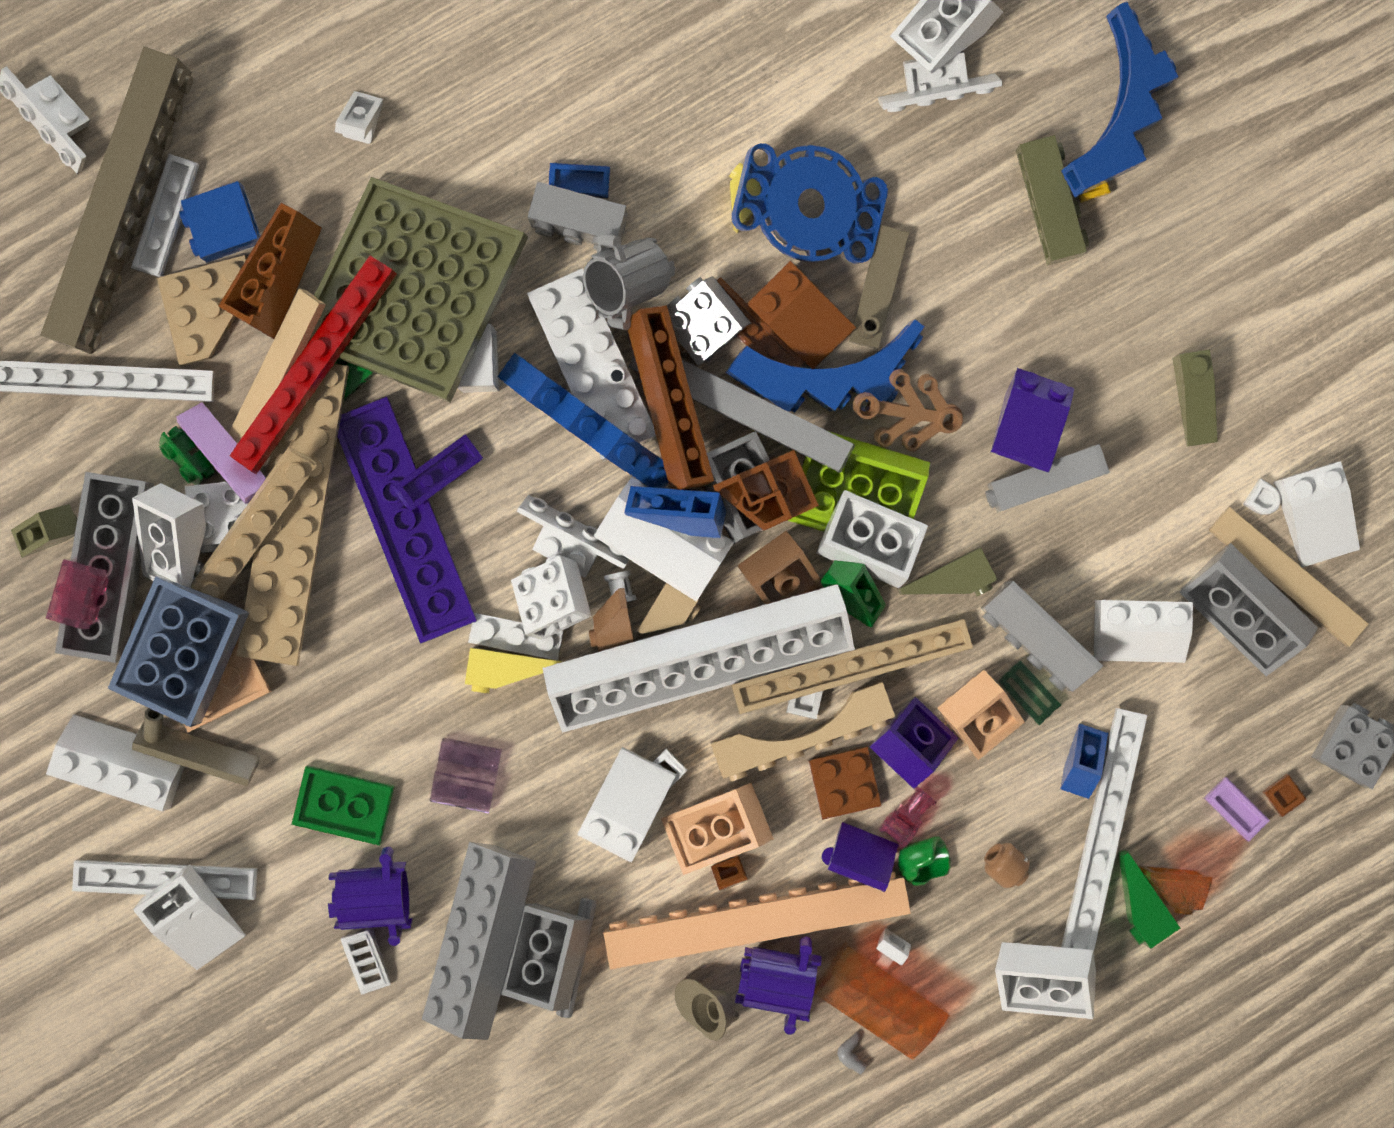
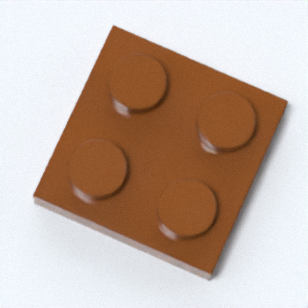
[808,746,882,820]

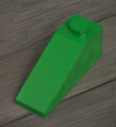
[1118,850,1181,949]

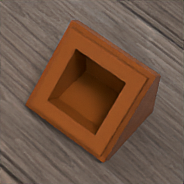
[711,856,749,891]

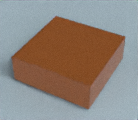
[1263,774,1307,817]

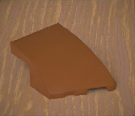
[713,450,819,531]

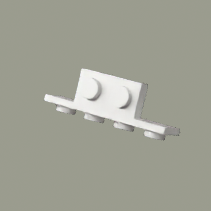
[878,51,1002,112]
[0,66,90,174]
[517,495,630,578]

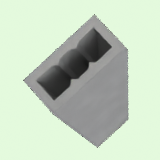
[985,444,1110,513]

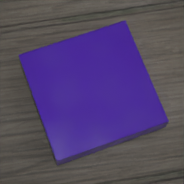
[828,822,898,892]

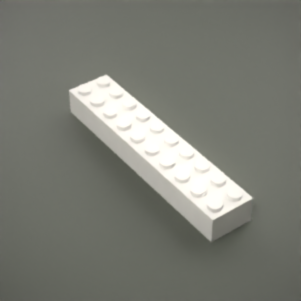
[542,585,855,733]

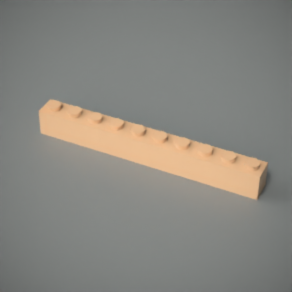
[603,871,911,970]

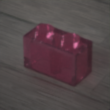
[45,559,108,629]

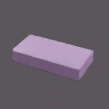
[1204,777,1270,842]

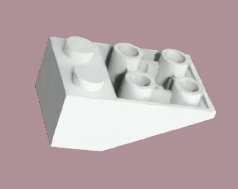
[133,864,246,970]

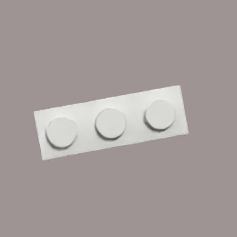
[468,613,564,660]

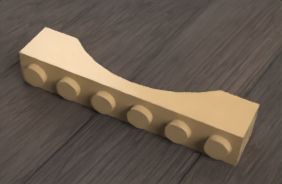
[711,681,895,781]

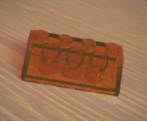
[814,941,950,1060]

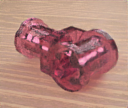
[878,786,938,849]

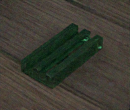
[997,660,1061,726]

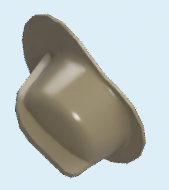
[675,979,740,1041]

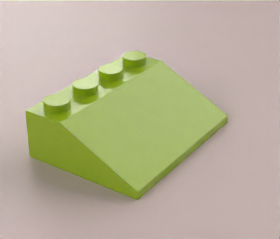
[788,430,930,532]

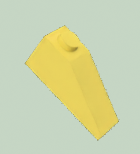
[465,648,562,693]

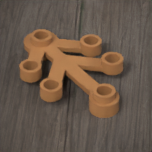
[853,369,963,452]

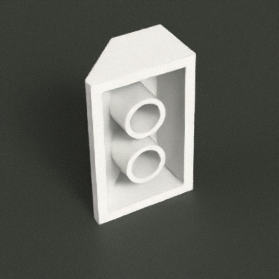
[816,490,928,588]
[1094,600,1193,663]
[995,942,1096,1019]

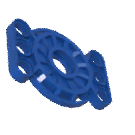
[731,143,888,264]

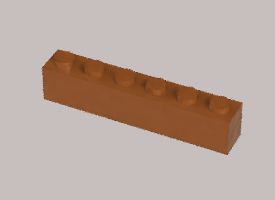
[628,305,714,491]

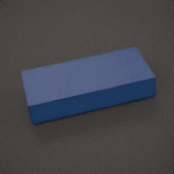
[549,163,610,198]

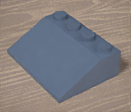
[108,576,249,727]

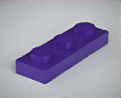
[392,434,483,512]

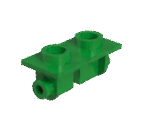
[159,426,216,485]

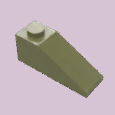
[1172,349,1218,447]
[897,547,998,596]

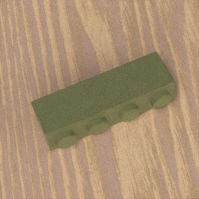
[1016,135,1089,266]

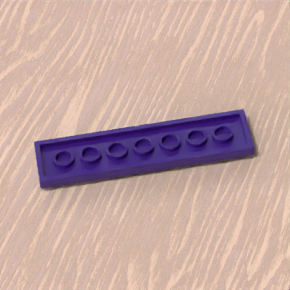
[338,397,477,644]

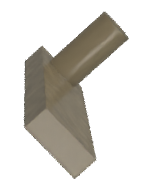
[849,225,909,350]
[132,708,259,787]

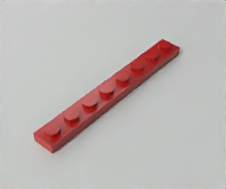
[229,255,397,475]

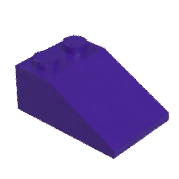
[991,368,1075,473]

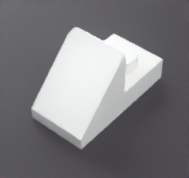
[335,91,383,144]

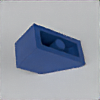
[1060,723,1108,799]

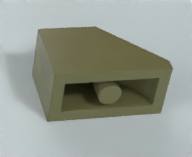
[11,504,78,558]

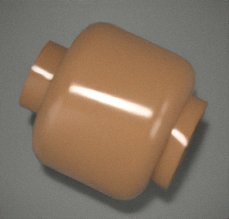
[984,843,1030,888]

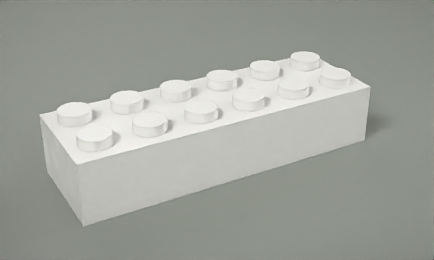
[527,269,656,462]

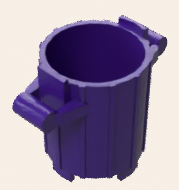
[328,847,413,946]
[735,937,821,1035]

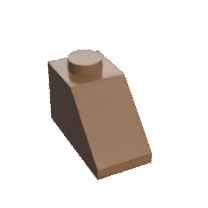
[589,588,634,652]

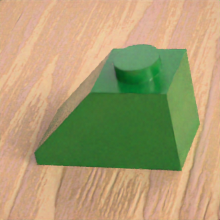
[821,560,886,627]

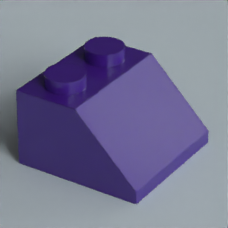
[870,697,959,789]

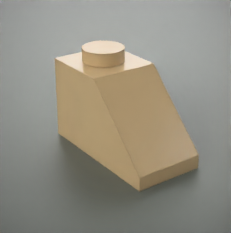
[637,583,701,634]

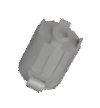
[583,233,675,330]

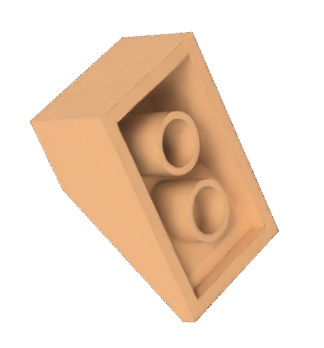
[661,783,774,875]

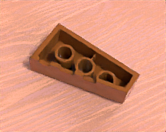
[218,203,322,339]

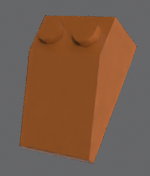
[747,261,857,369]

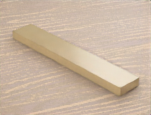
[229,289,326,444]
[1208,507,1369,647]

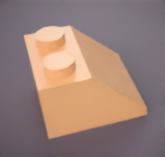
[937,670,1025,760]

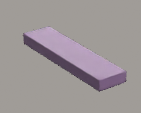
[176,402,266,504]

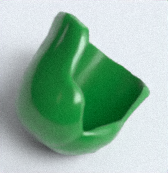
[898,836,951,886]

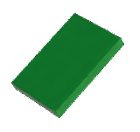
[291,765,395,846]

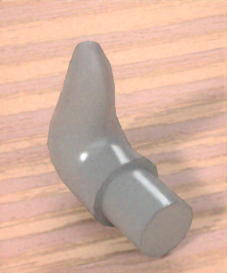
[837,1032,867,1074]

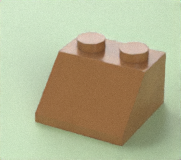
[737,531,824,604]

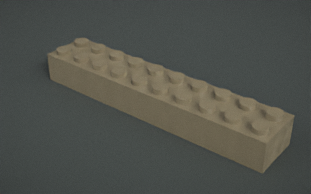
[40,46,193,354]

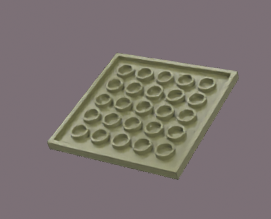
[307,177,528,403]

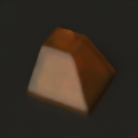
[1139,865,1212,915]

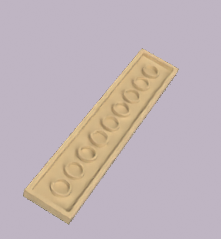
[236,364,349,666]

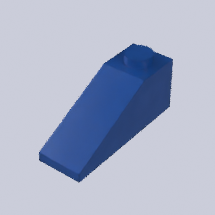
[624,486,726,538]

